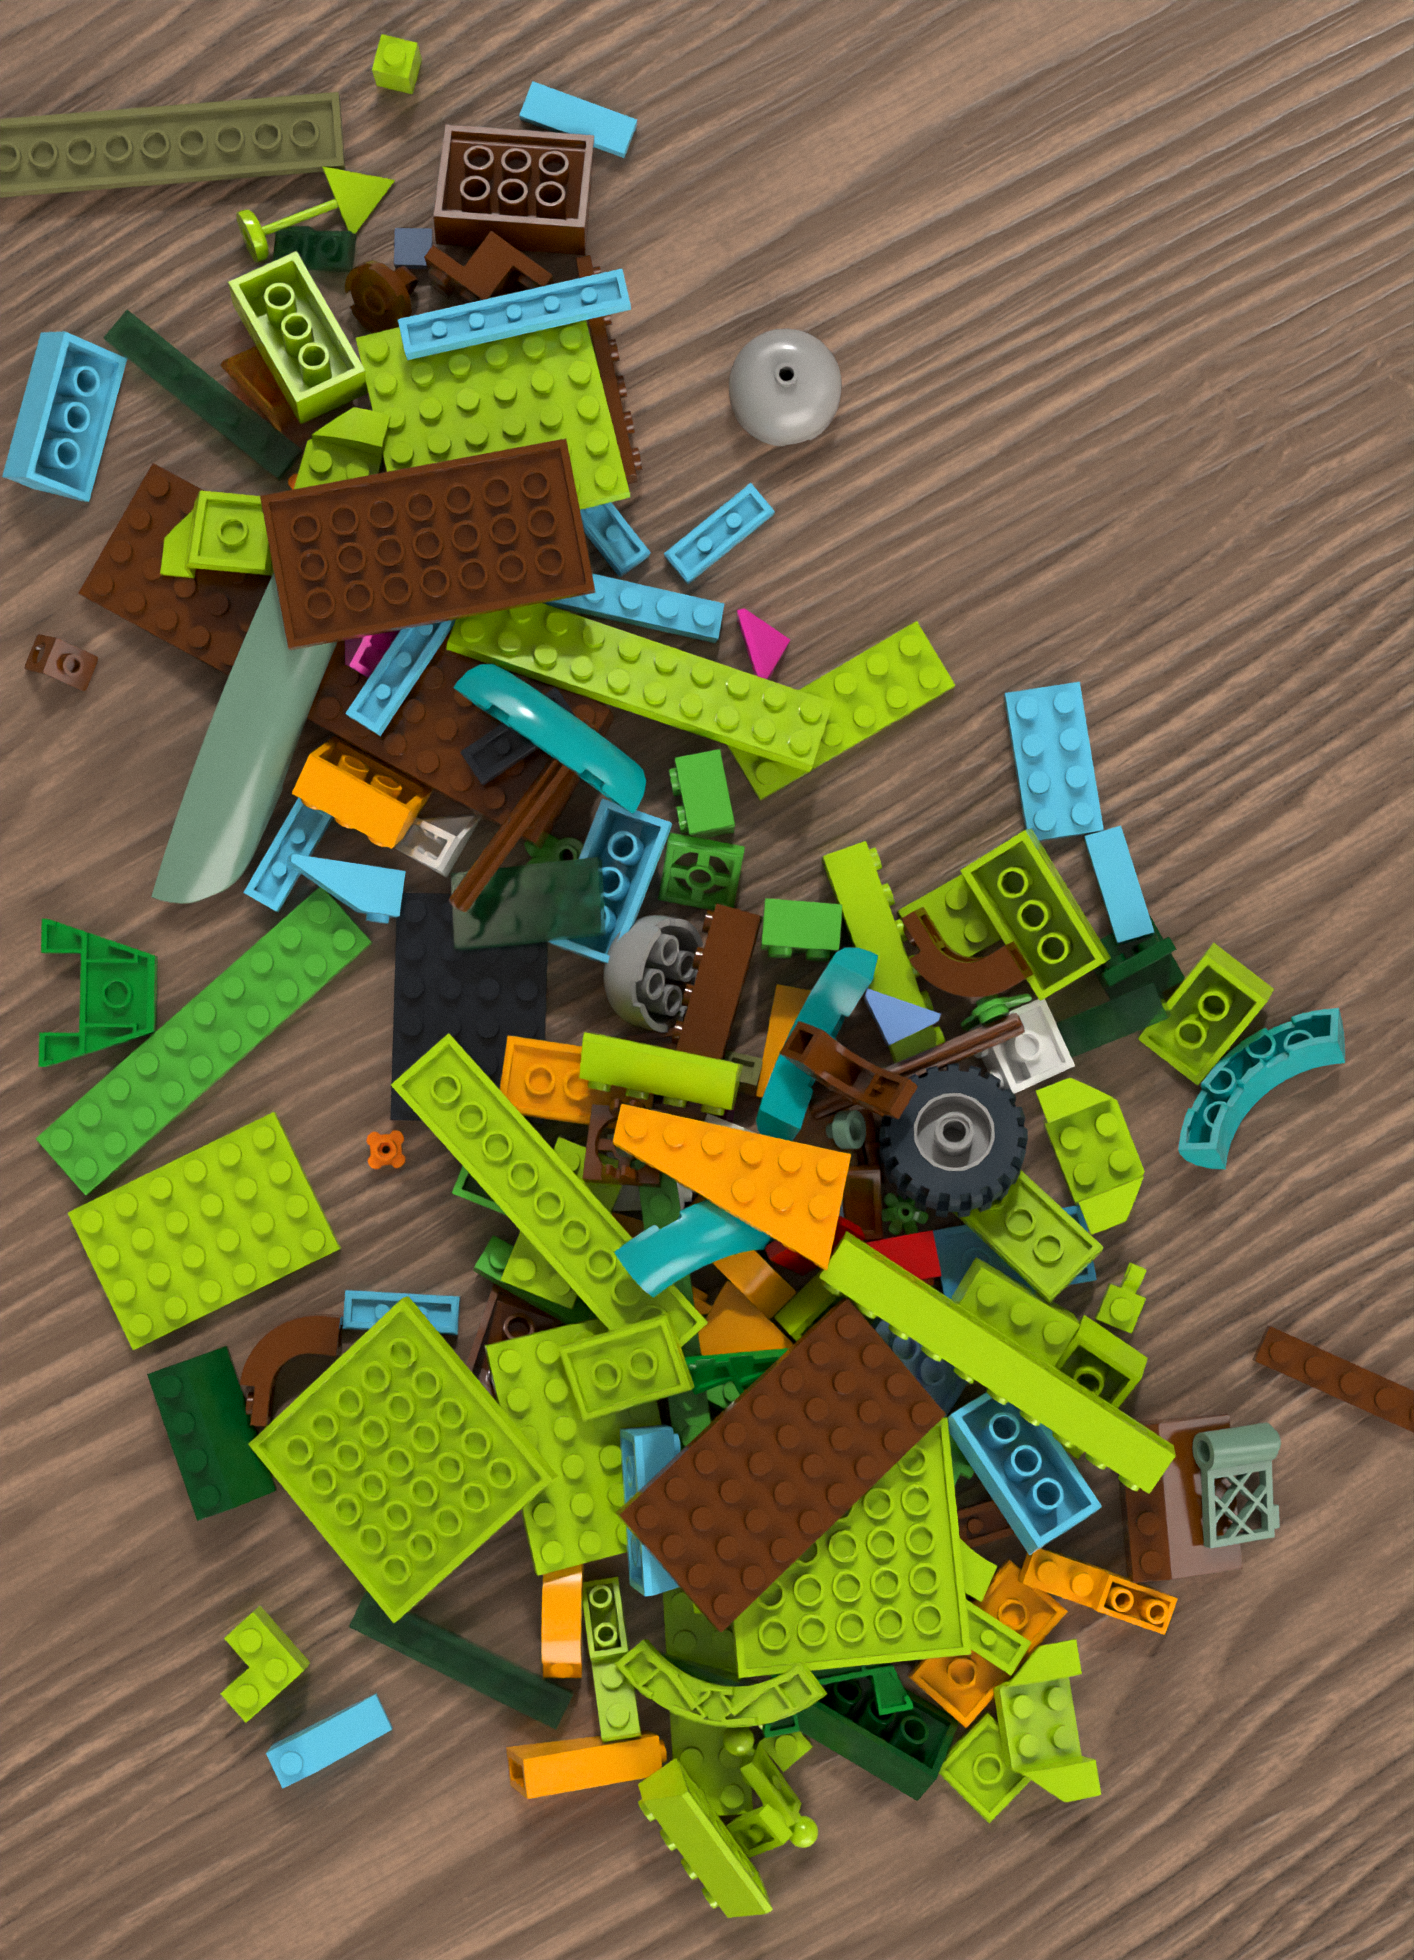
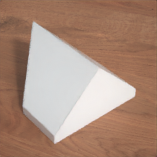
[395,813,481,878]

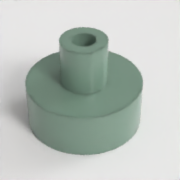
[826,1110,866,1149]

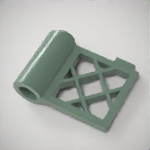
[1192,1422,1281,1549]

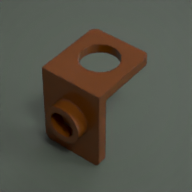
[24,634,98,691]

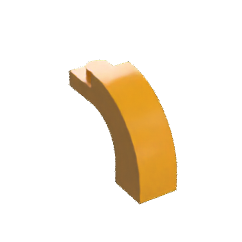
[688,1195,797,1319]
[541,1564,584,1678]

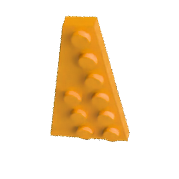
[612,1104,851,1271]

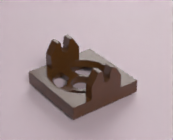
[582,1099,670,1188]

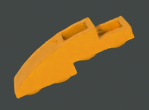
[1018,1548,1178,1635]

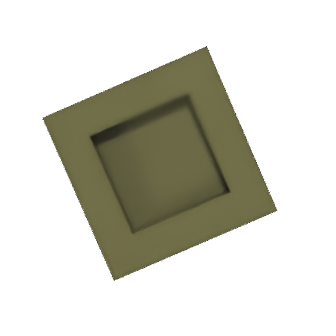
[724,1050,763,1096]

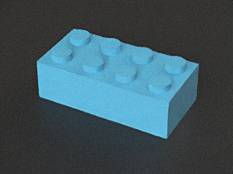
[948,1392,1102,1555]

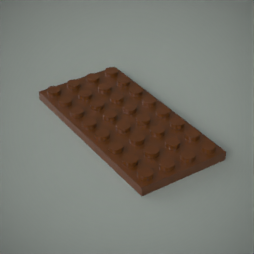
[260,438,596,650]
[615,1298,946,1633]

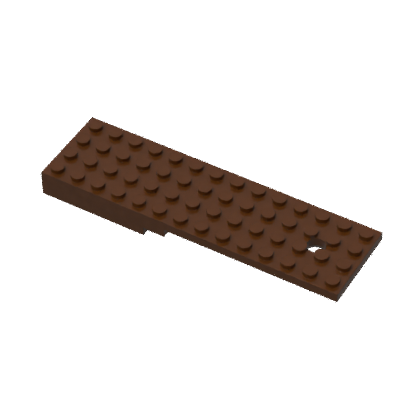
[78,463,615,849]

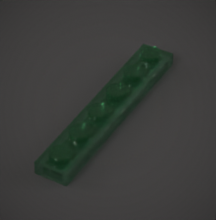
[103,310,303,481]
[349,1591,574,1730]

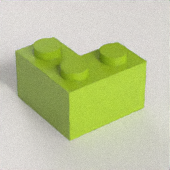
[220,1606,310,1723]

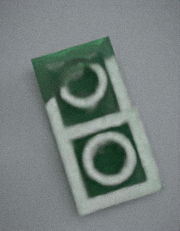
[272,226,357,272]

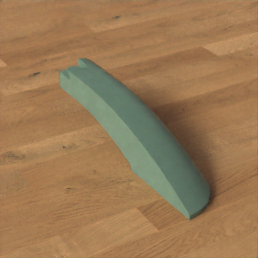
[151,573,337,904]

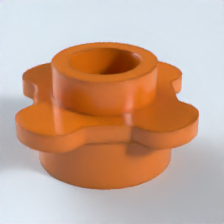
[366,1130,406,1169]

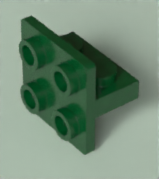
[1093,915,1185,1015]

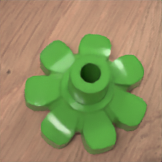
[882,1193,928,1235]

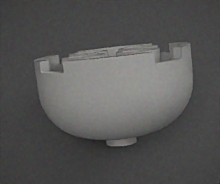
[729,328,842,446]
[603,915,703,1032]

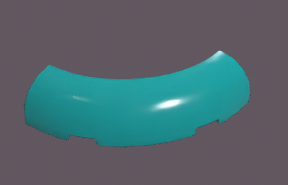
[453,664,646,814]
[756,948,878,1141]
[1178,1008,1345,1170]
[614,1200,775,1298]

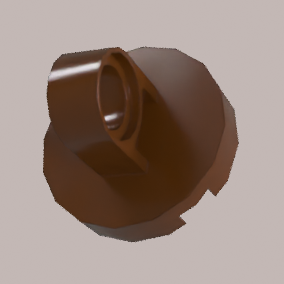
[345,260,419,333]

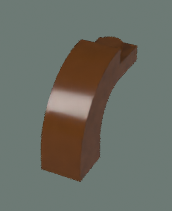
[901,907,1034,997]
[779,1021,918,1119]
[240,1314,344,1427]

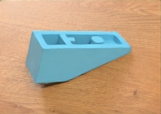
[287,854,406,924]
[266,1693,393,1789]

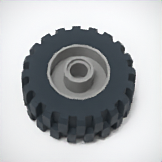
[879,1063,1028,1218]

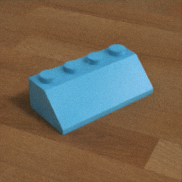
[2,331,127,502]
[547,798,672,964]
[620,1424,680,1596]

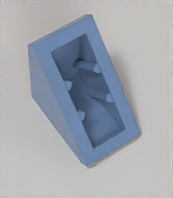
[863,989,941,1046]

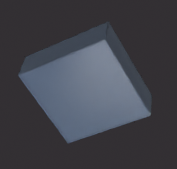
[394,228,433,269]

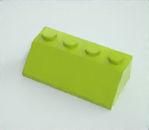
[579,1032,743,1116]
[638,1758,773,1918]

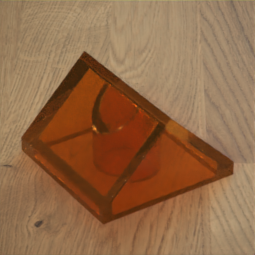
[220,346,296,434]

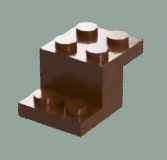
[424,231,554,305]

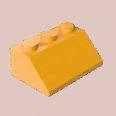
[292,736,433,849]

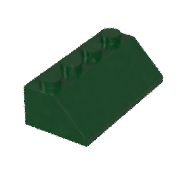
[147,1346,277,1521]
[797,1675,959,1801]

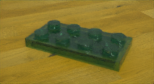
[451,857,606,951]

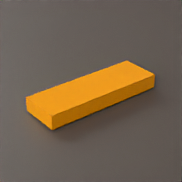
[755,984,811,1098]

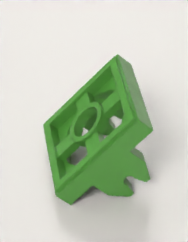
[658,832,745,910]

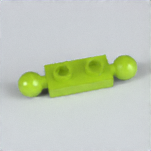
[723,1727,818,1848]

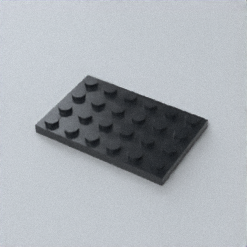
[390,893,550,1124]

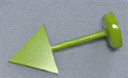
[236,167,395,263]

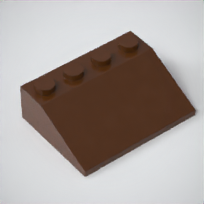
[433,124,594,255]
[1118,1414,1243,1583]

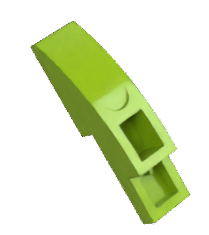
[582,1577,642,1742]

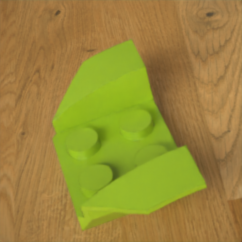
[294,407,391,489]
[160,491,274,578]
[1035,1078,1145,1235]
[993,1639,1101,1802]

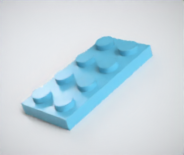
[1004,682,1104,841]

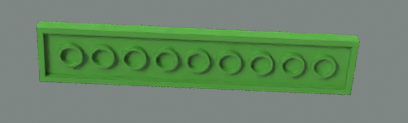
[35,887,373,1195]

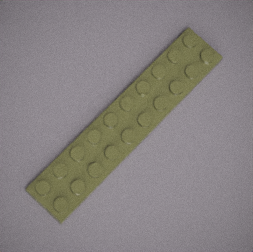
[0,92,346,198]

